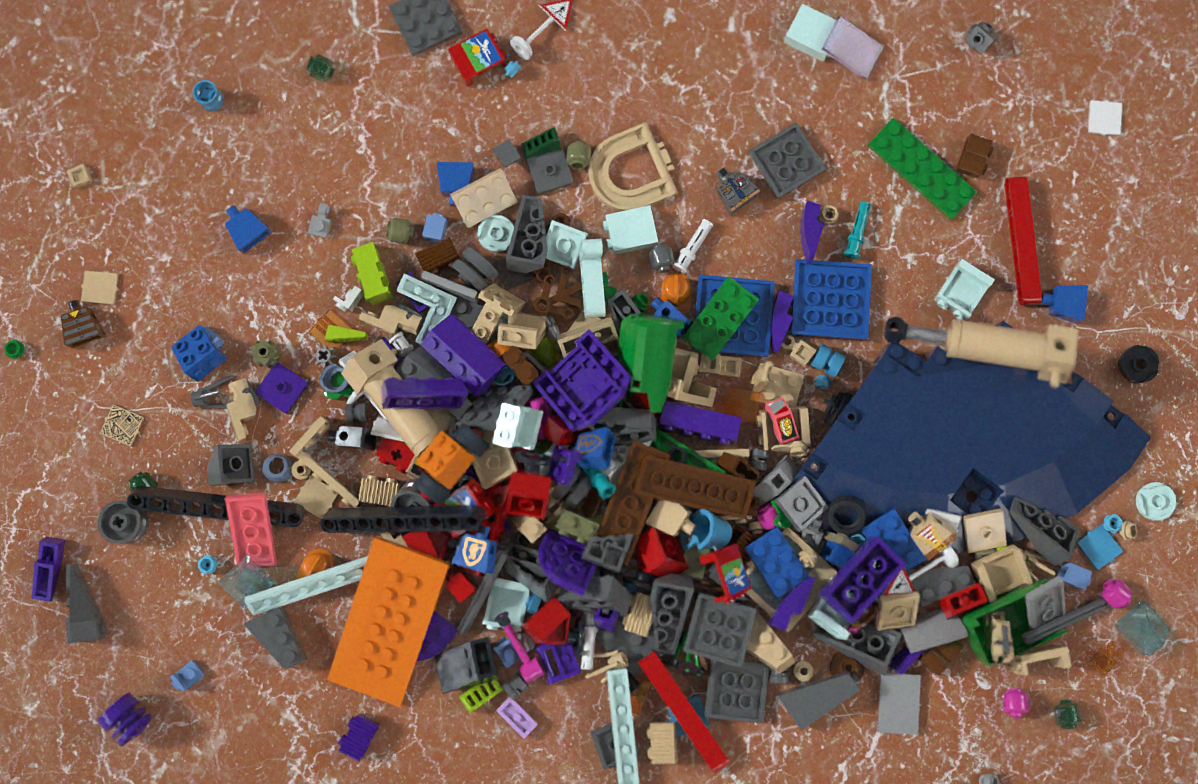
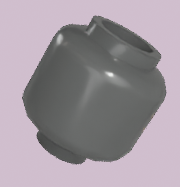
[648,243,675,273]

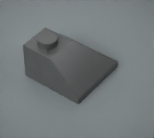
[207,444,255,486]

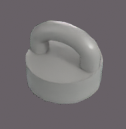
[518,633,535,652]
[979,773,1000,784]

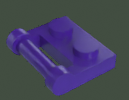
[546,446,581,486]
[535,643,581,685]

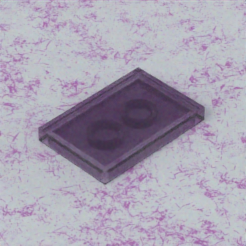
[822,16,883,79]

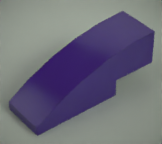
[800,201,824,264]
[770,291,794,354]
[31,537,65,602]
[768,577,815,631]

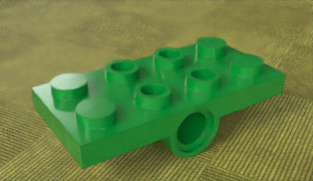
[682,276,759,361]

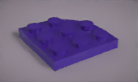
[538,527,596,596]
[417,610,458,661]

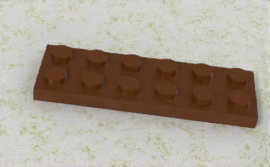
[596,440,670,566]
[633,454,756,519]

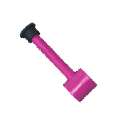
[494,611,545,684]

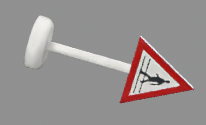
[510,0,573,60]
[882,545,959,596]

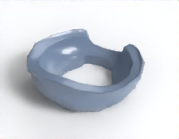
[320,364,349,393]
[262,454,293,483]

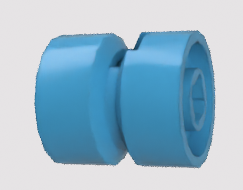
[192,80,224,112]
[810,343,846,378]
[494,365,516,387]

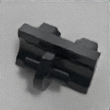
[823,392,852,425]

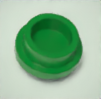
[632,293,650,311]
[4,340,25,359]

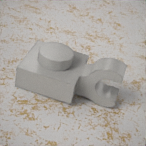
[308,203,332,239]
[799,514,823,549]

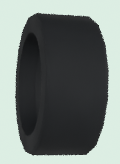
[828,495,866,535]

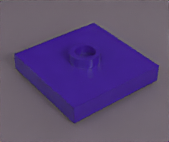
[255,362,309,415]

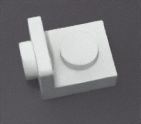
[333,286,364,312]

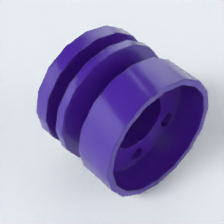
[97,692,153,747]

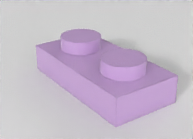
[496,697,538,738]

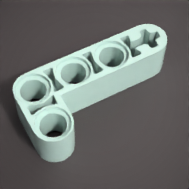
[579,239,605,318]

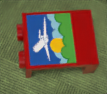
[448,28,507,87]
[432,478,496,538]
[699,543,752,604]

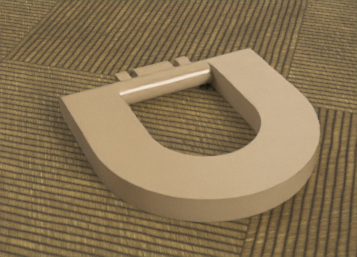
[589,122,678,211]

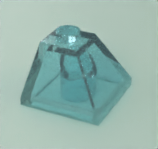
[218,555,274,609]
[1115,599,1171,656]

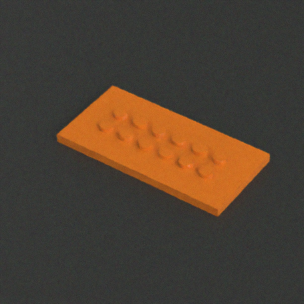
[327,536,450,707]

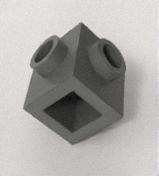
[965,21,999,54]

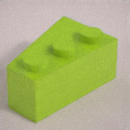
[350,242,394,305]

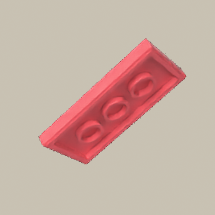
[225,493,277,569]

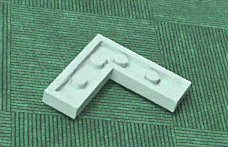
[396,274,457,344]

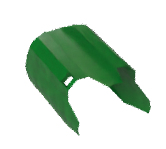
[617,314,684,412]
[962,579,1069,667]

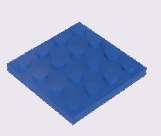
[791,259,872,340]
[692,274,775,357]

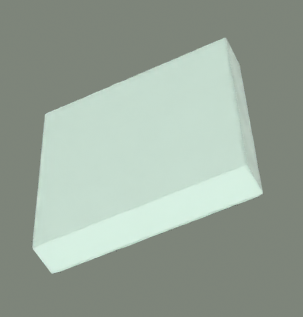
[546,220,588,270]

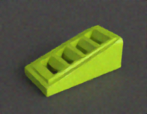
[325,325,368,343]
[459,680,504,713]

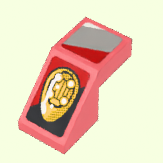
[765,397,799,445]

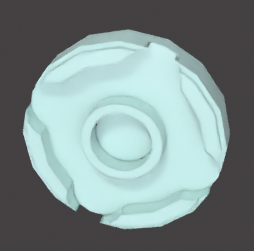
[477,215,514,253]
[1136,482,1177,521]

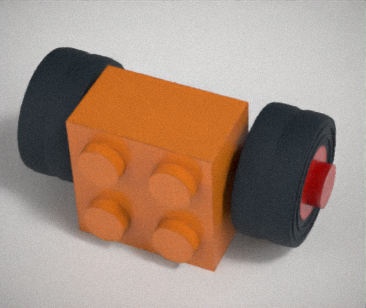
[414,423,490,506]

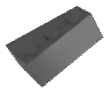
[906,566,976,607]

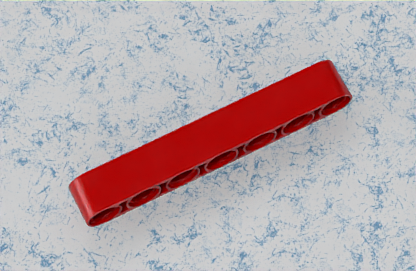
[1004,176,1042,306]
[638,651,730,775]

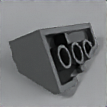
[506,195,548,273]
[396,346,472,419]
[1009,497,1079,566]
[66,564,107,644]
[650,573,694,656]
[813,625,902,676]

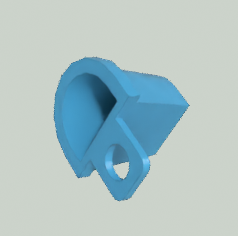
[680,509,732,551]

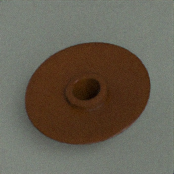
[851,601,879,629]
[830,652,865,680]

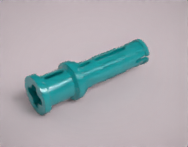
[843,201,872,260]
[582,468,616,499]

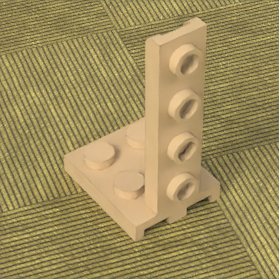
[471,284,526,345]
[749,361,804,407]
[289,416,360,507]

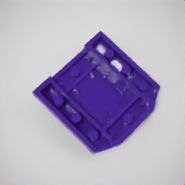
[533,329,632,432]

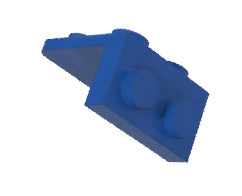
[172,325,227,382]

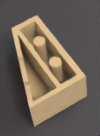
[556,317,619,358]
[746,611,795,674]

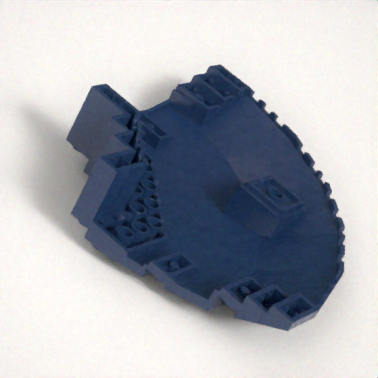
[780,321,1151,553]

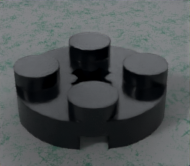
[1118,345,1160,384]

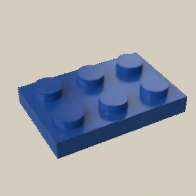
[861,508,926,571]
[744,527,810,598]

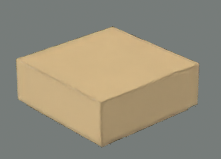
[67,164,93,189]

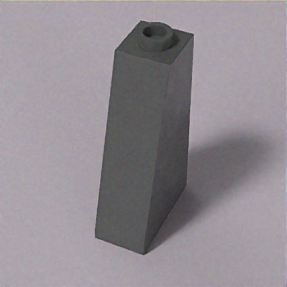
[778,671,861,730]

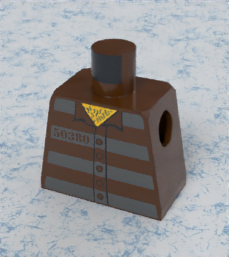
[61,300,106,348]

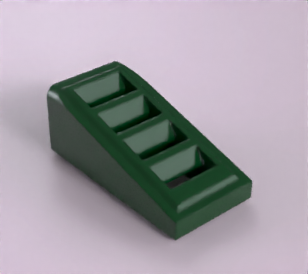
[521,127,562,159]

